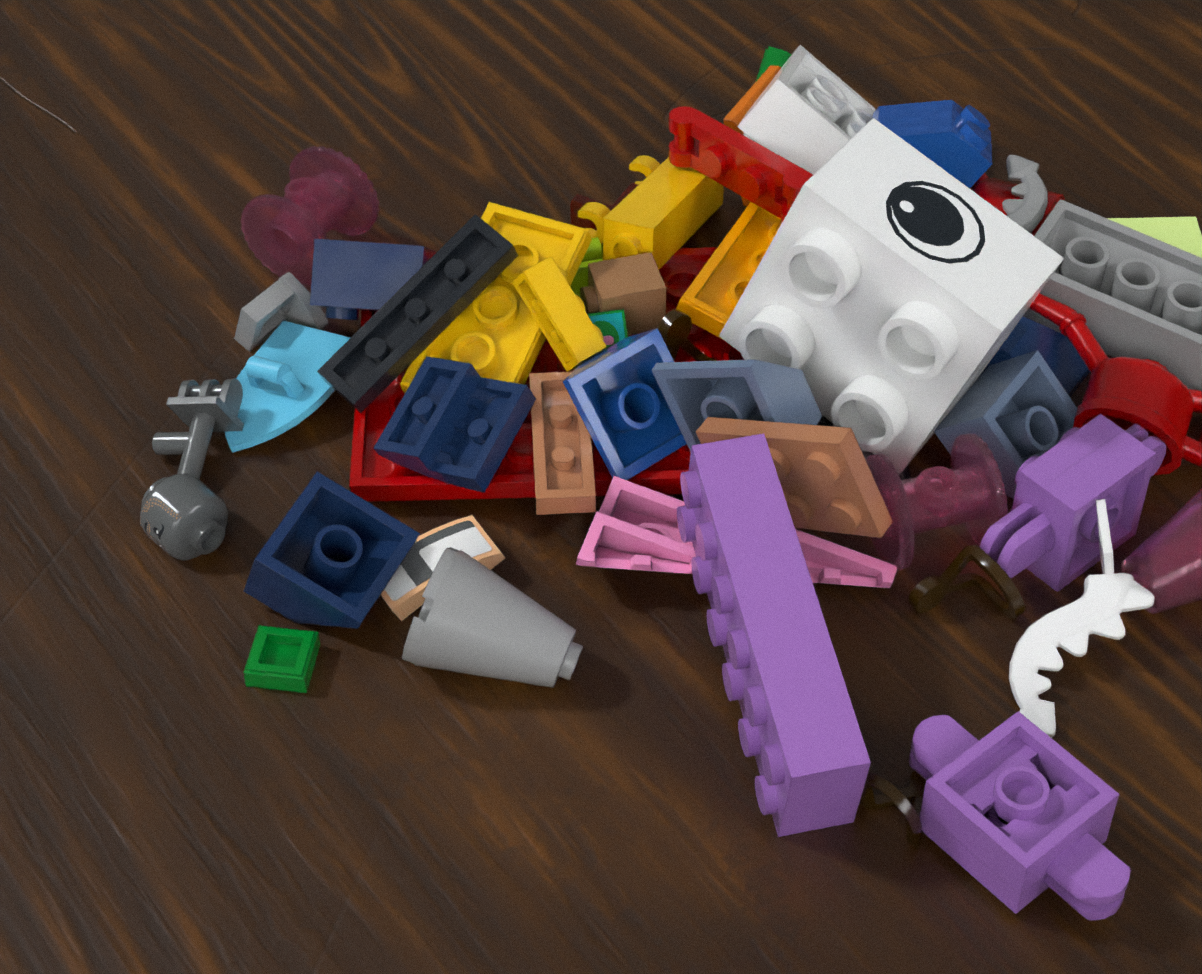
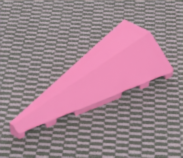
[576,476,898,588]

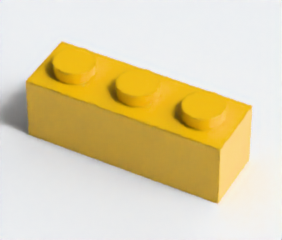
[512,256,607,372]

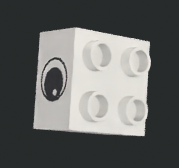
[719,118,1064,474]

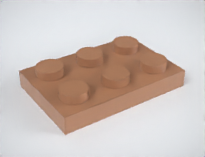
[696,417,893,538]

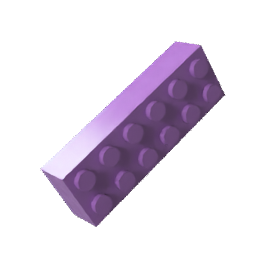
[677,433,871,837]

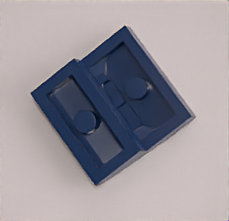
[373,356,536,493]

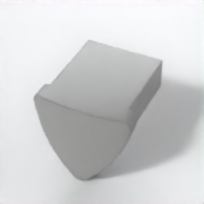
[234,272,328,352]

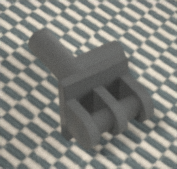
[152,379,244,480]

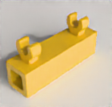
[578,155,724,269]

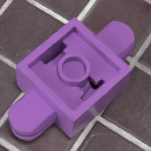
[980,414,1167,592]
[909,711,1130,921]

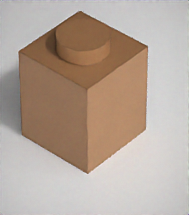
[580,252,666,335]

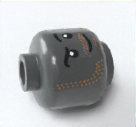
[140,474,229,561]

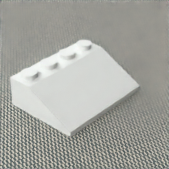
[737,45,876,175]

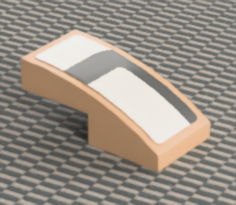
[381,515,505,621]

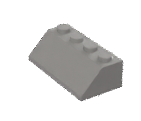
[1023,199,1202,391]

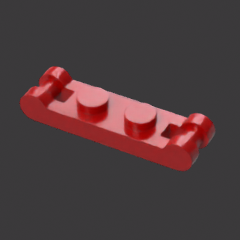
[669,106,813,224]

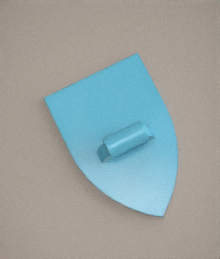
[225,320,350,453]

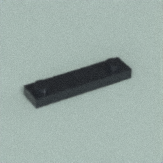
[317,214,519,413]

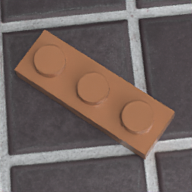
[529,372,596,515]

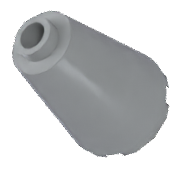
[402,547,583,688]

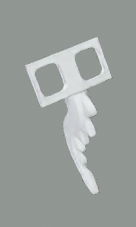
[1009,499,1155,738]

